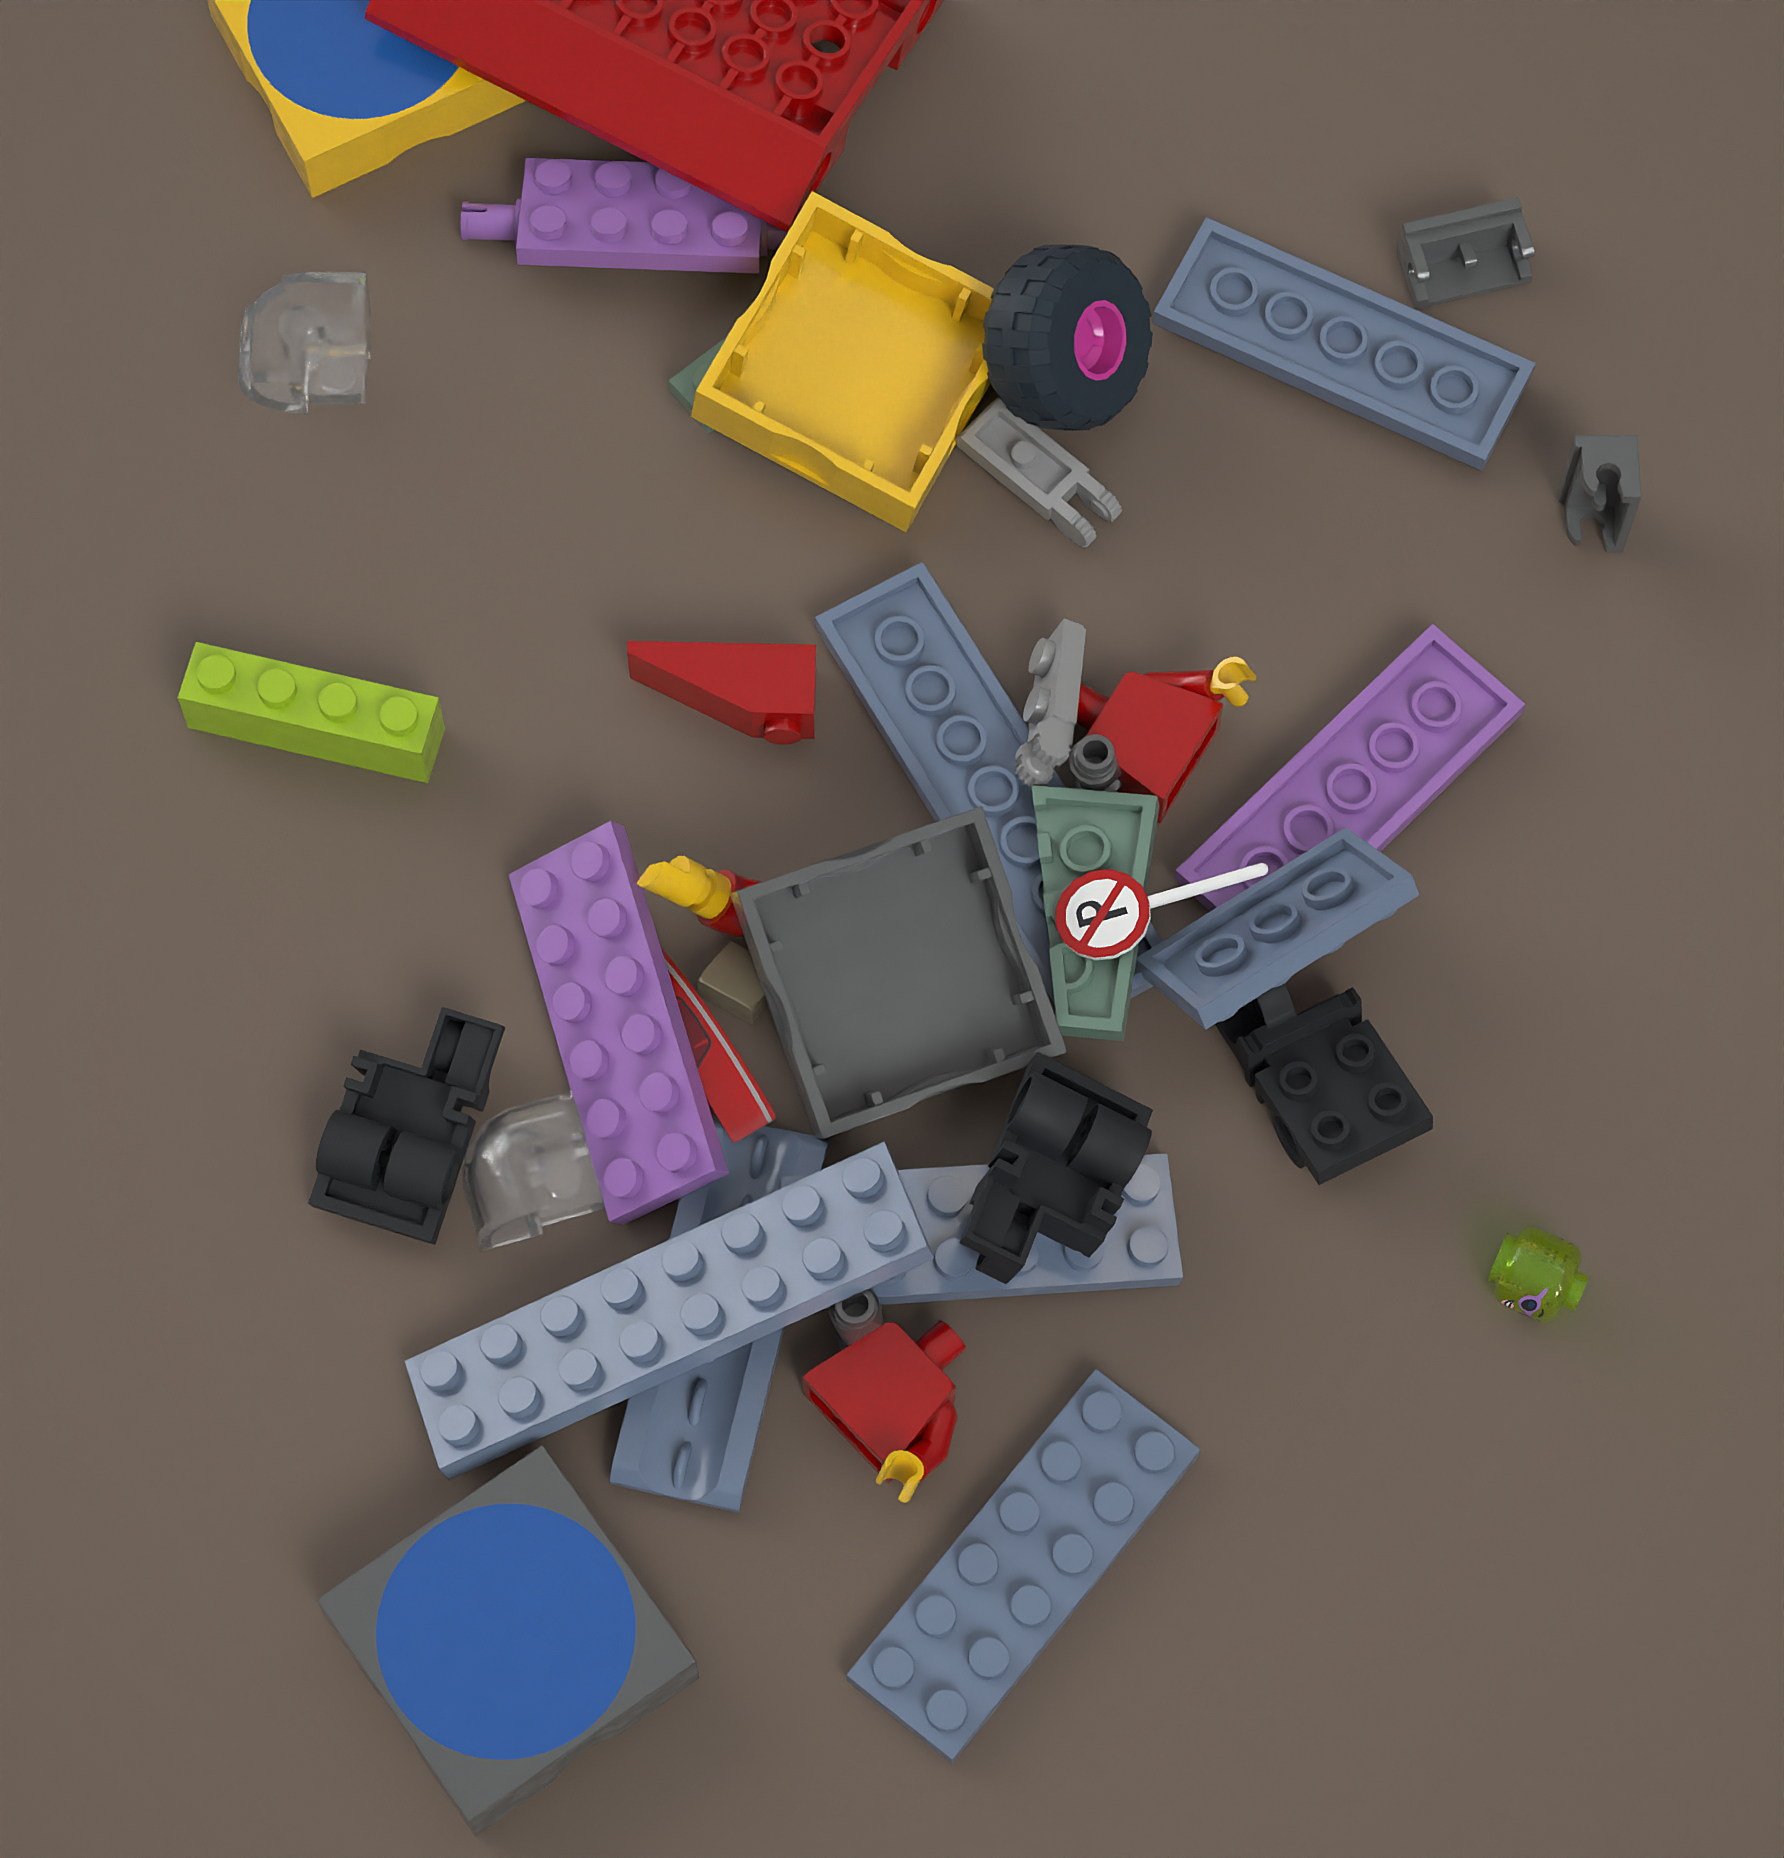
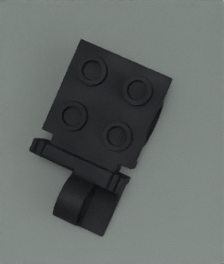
[1215,983,1433,1185]
[308,1007,505,1245]
[959,1052,1153,1284]

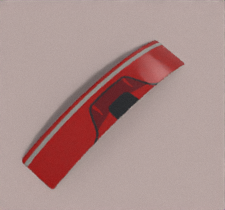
[661,948,776,1142]

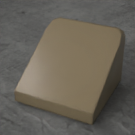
[696,941,767,1026]

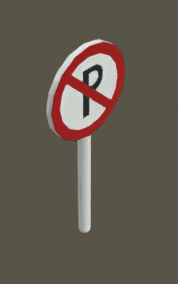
[1055,863,1268,960]

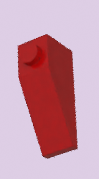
[627,641,817,745]

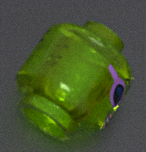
[1487,1226,1590,1323]

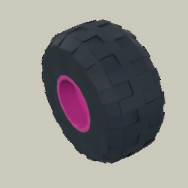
[982,244,1153,431]

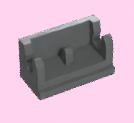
[1397,197,1535,310]
[1558,435,1641,552]

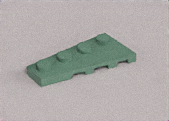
[1032,785,1160,1041]

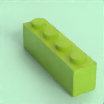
[178,642,445,783]

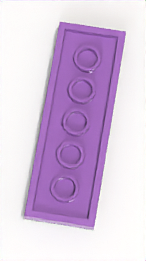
[1174,624,1525,911]
[508,821,729,1225]

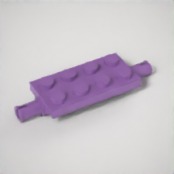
[461,158,787,273]

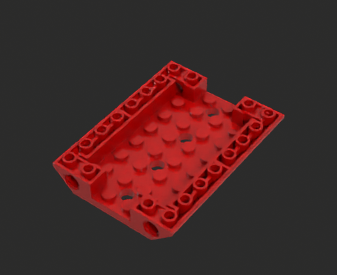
[365,0,944,233]

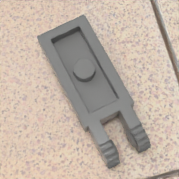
[957,397,1122,548]
[1014,618,1086,788]

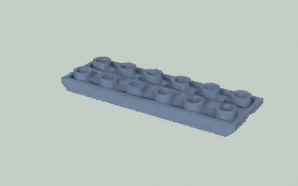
[609,1113,830,1513]

